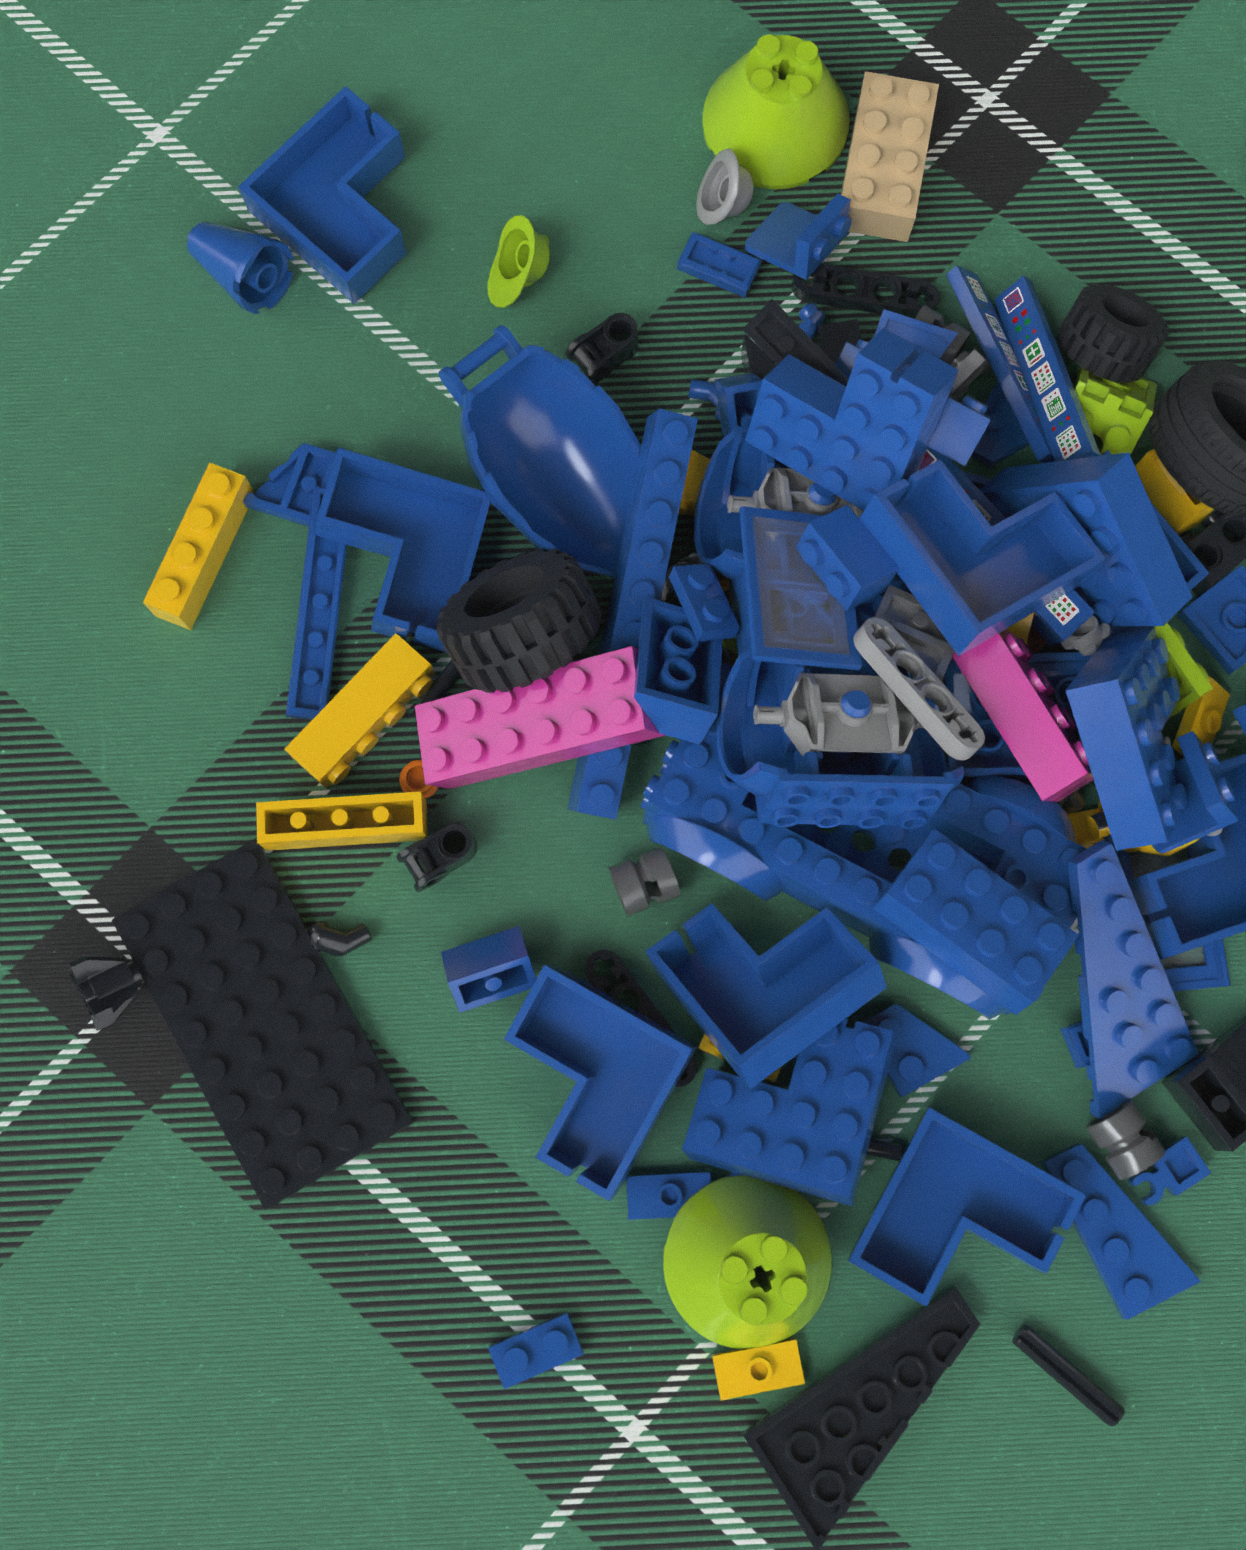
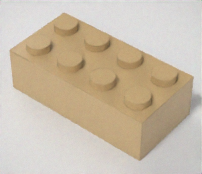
[841,71,939,242]

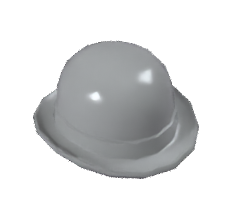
[696,148,754,225]

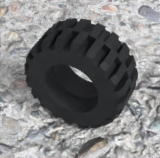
[437,549,602,693]

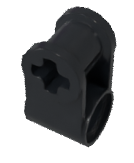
[565,313,638,384]
[396,823,477,892]

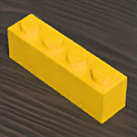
[143,462,255,630]
[284,633,435,789]
[256,792,428,851]

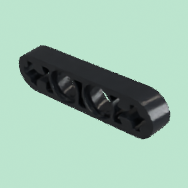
[791,264,939,319]
[585,950,697,1087]

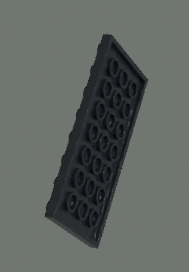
[112,838,414,1210]

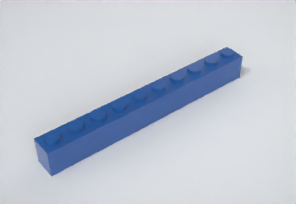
[567,409,698,820]

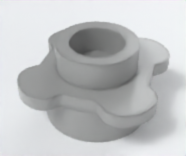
[1062,616,1111,656]

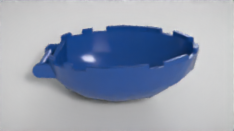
[439,325,641,578]

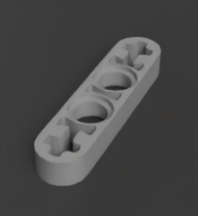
[853,617,985,761]

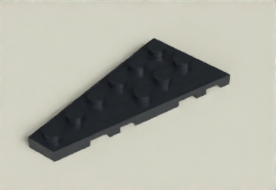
[742,1285,981,1550]

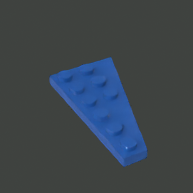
[1068,840,1199,1119]

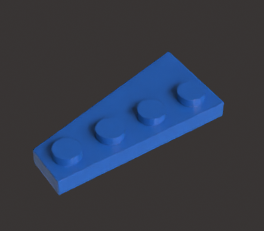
[1041,1143,1201,1320]

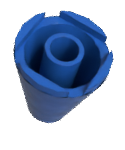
[187,221,293,314]

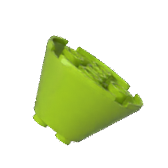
[702,34,850,189]
[663,1175,832,1349]

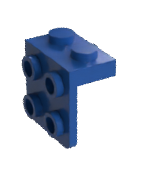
[745,194,852,280]
[1152,731,1238,853]

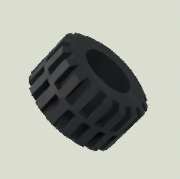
[1057,284,1169,383]

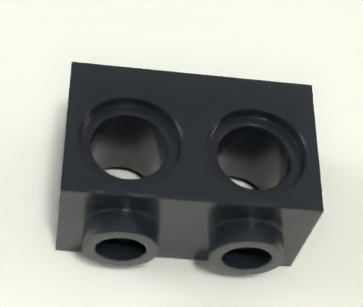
[1182,510,1246,598]

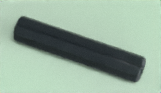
[1012,1325,1125,1427]

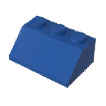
[634,597,722,744]

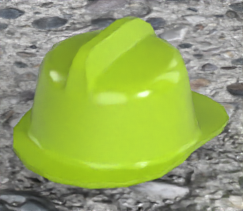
[487,215,550,308]

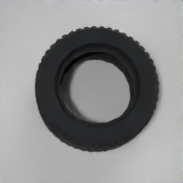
[1149,360,1246,515]

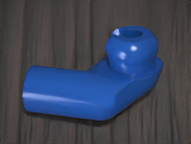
[798,303,825,339]
[688,379,720,420]

